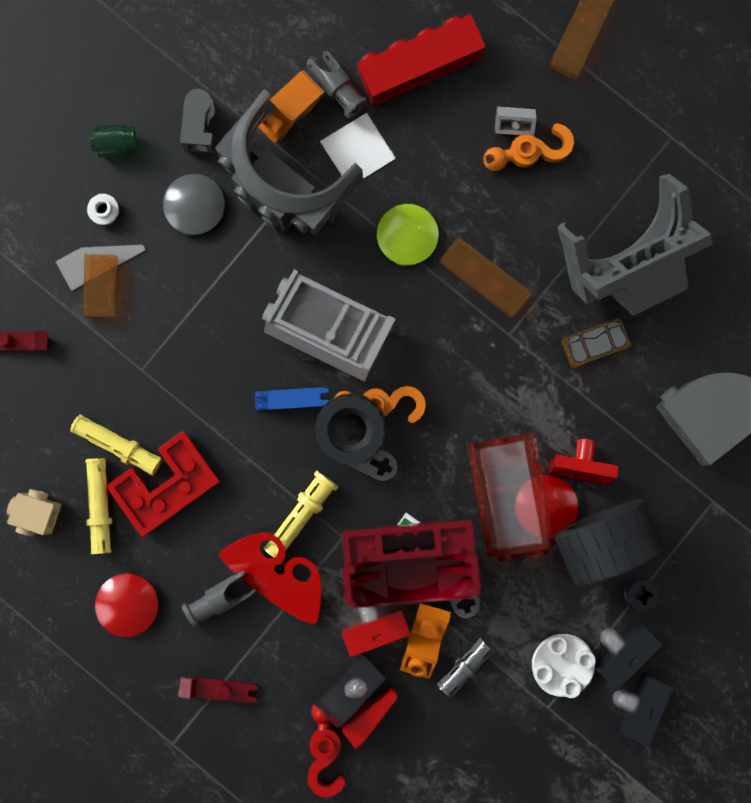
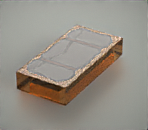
[561,318,631,369]

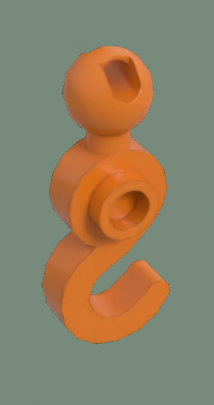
[483,123,574,171]
[334,385,426,423]

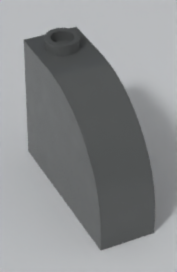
[656,372,751,466]

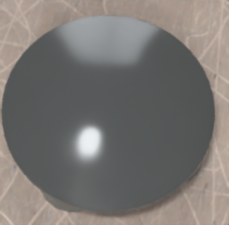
[163,174,225,236]

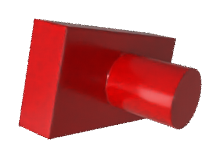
[548,439,618,486]

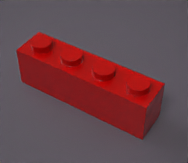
[357,14,486,106]

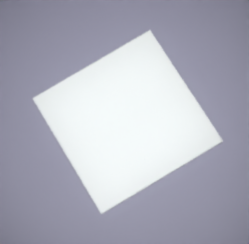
[320,113,396,178]

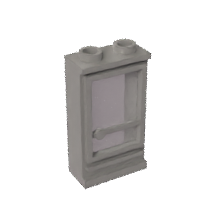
[262,269,395,382]

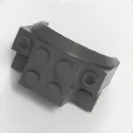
[215,89,363,235]
[557,174,712,316]

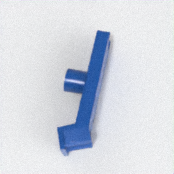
[255,387,330,410]

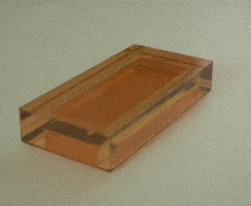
[83,254,118,318]

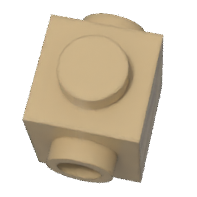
[7,489,62,537]

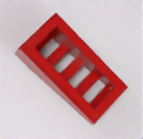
[342,686,398,750]

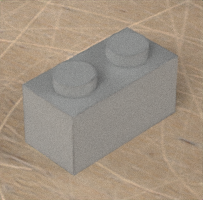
[495,107,537,136]

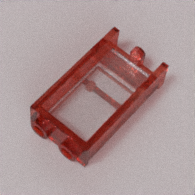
[467,433,556,562]

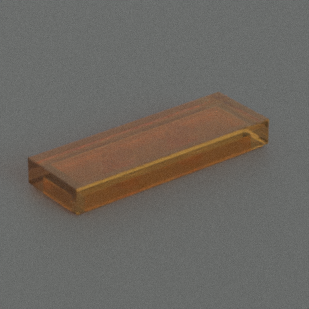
[549,0,614,79]
[439,237,532,318]

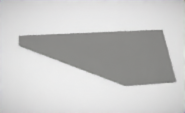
[56,245,145,291]

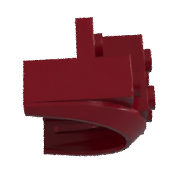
[342,520,481,608]

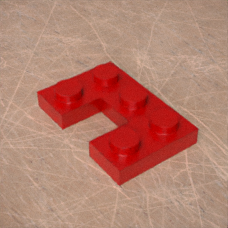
[106,431,221,537]

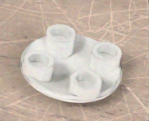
[532,634,596,698]

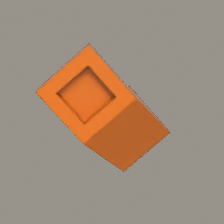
[259,70,325,144]
[400,603,451,679]

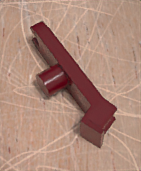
[0,331,48,351]
[178,677,258,703]

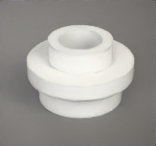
[87,194,119,225]

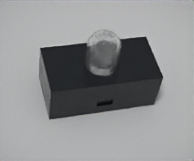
[595,623,663,691]
[314,655,386,728]
[613,672,674,747]

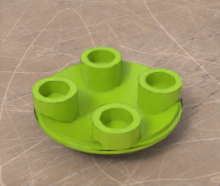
[377,204,439,266]

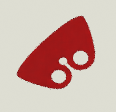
[219,532,321,624]

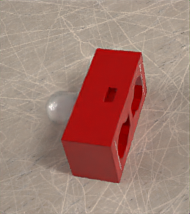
[342,607,411,657]

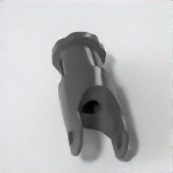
[307,51,368,119]
[182,571,256,630]

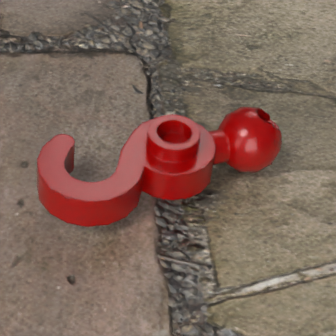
[308,703,345,798]

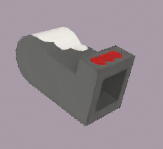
[180,89,216,153]

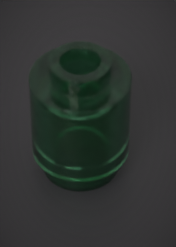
[89,124,137,157]

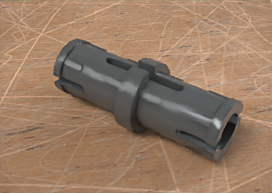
[437,638,495,698]

